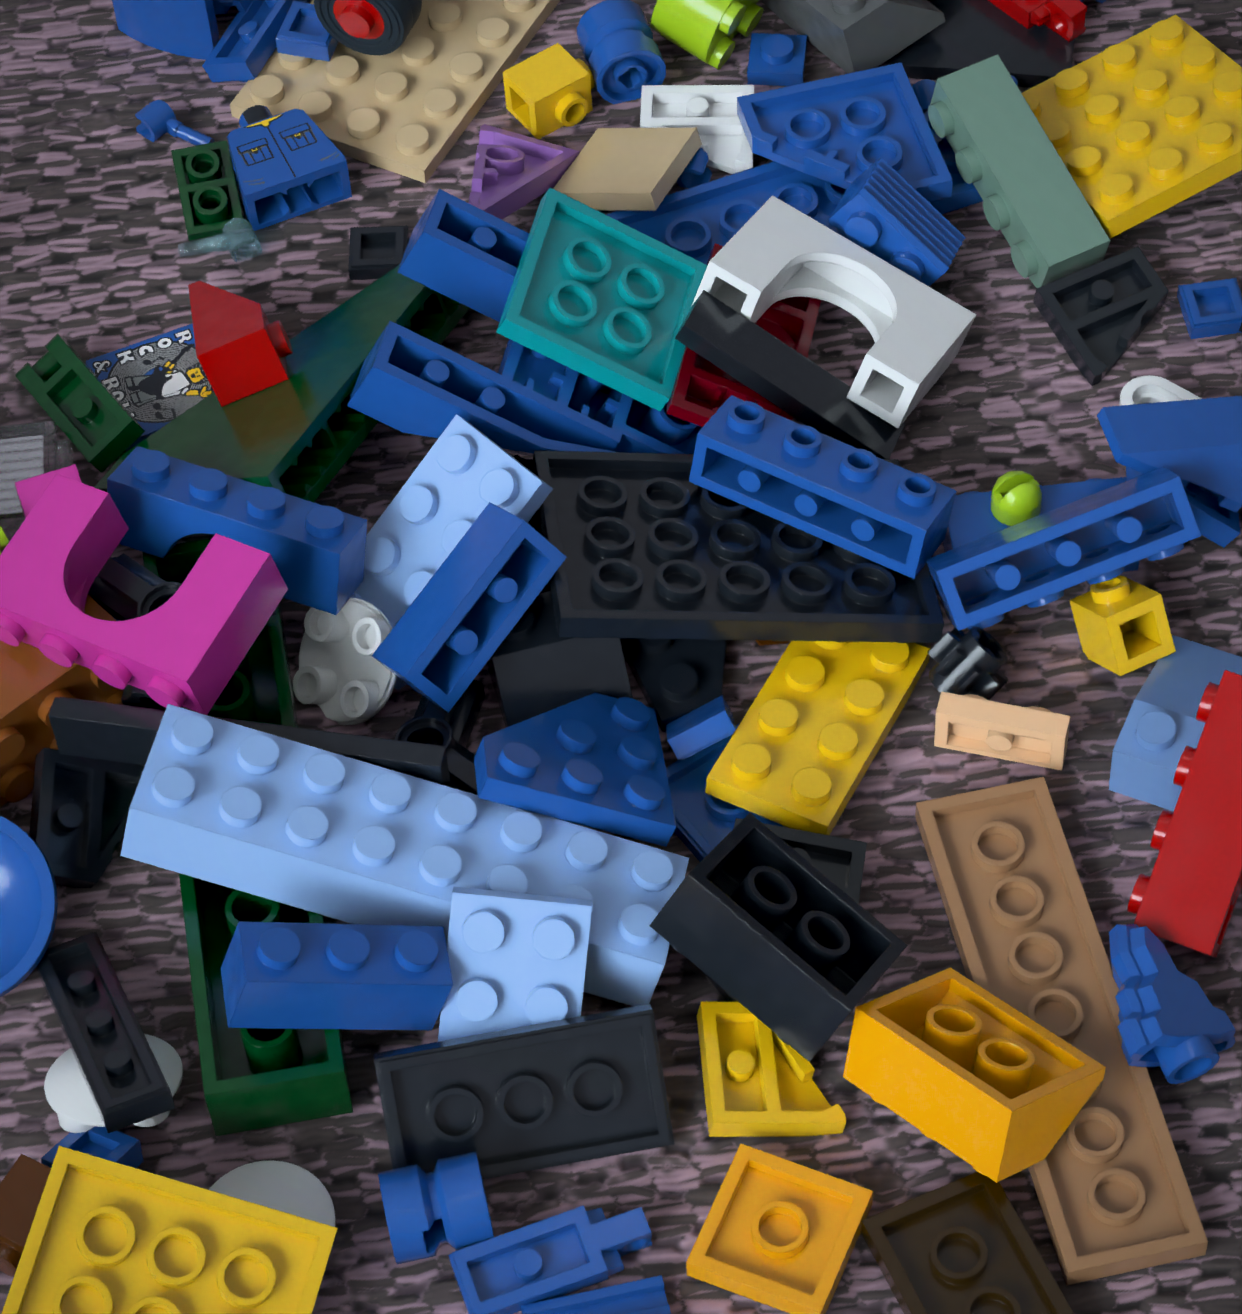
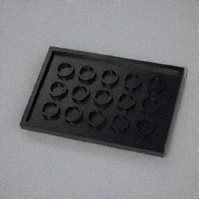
[531,450,944,643]

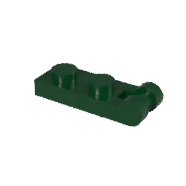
[15,333,145,473]

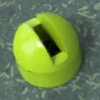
[991,471,1042,526]

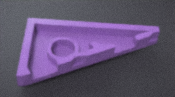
[469,124,579,220]

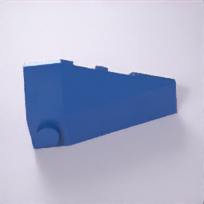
[1097,396,1242,513]

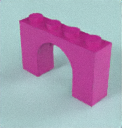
[0,473,288,715]

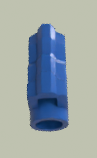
[1109,924,1236,1084]

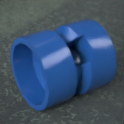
[576,0,666,104]
[378,1151,494,1265]

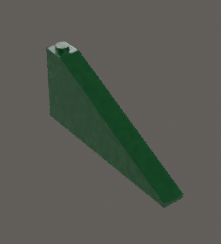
[94,265,470,535]

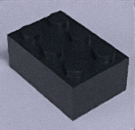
[649,813,908,1062]

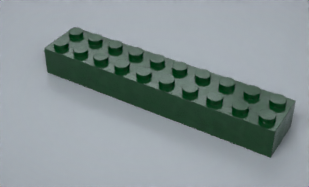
[142,538,353,1136]

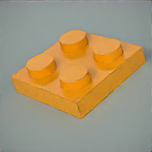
[686,1143,873,1314]

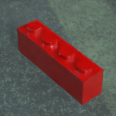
[1127,670,1242,958]

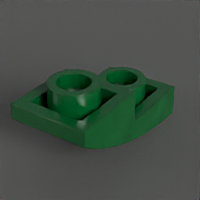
[171,140,245,241]

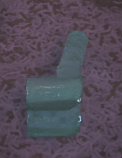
[178,218,262,262]

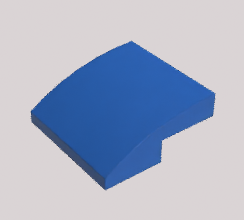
[112,0,220,60]

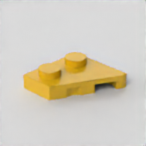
[697,1001,846,1137]

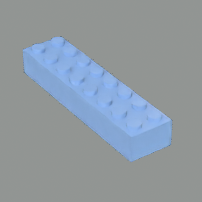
[120,704,689,1007]

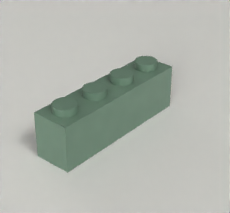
[928,54,1111,288]

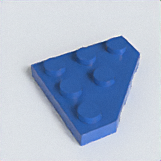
[737,63,953,202]
[474,692,676,847]

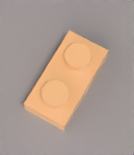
[934,691,1070,771]

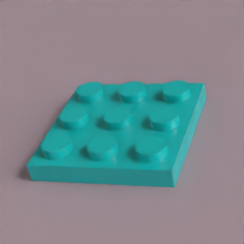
[496,187,708,412]

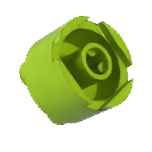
[650,0,764,70]

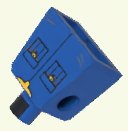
[227,105,352,232]

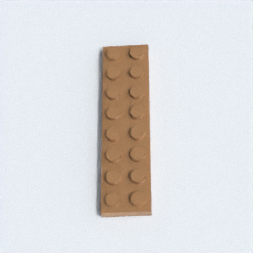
[915,777,1208,1286]

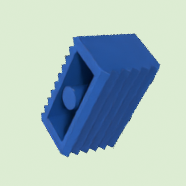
[828,158,966,286]

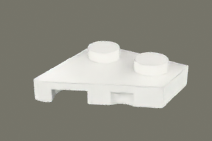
[640,85,754,174]

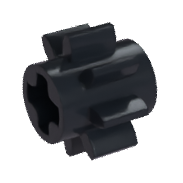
[928,627,1008,700]

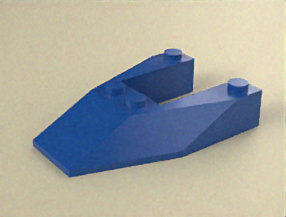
[347,189,702,457]

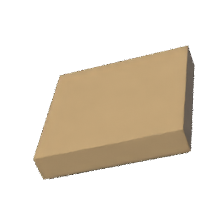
[553,127,702,211]

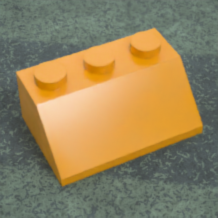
[843,967,1106,1183]

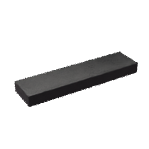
[675,290,906,460]
[36,932,175,1133]

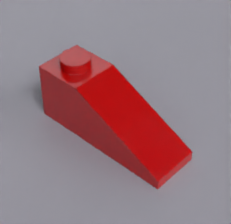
[188,281,293,407]

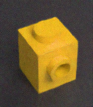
[503,43,594,139]
[1069,575,1176,676]

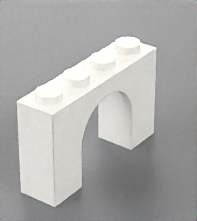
[692,195,976,428]

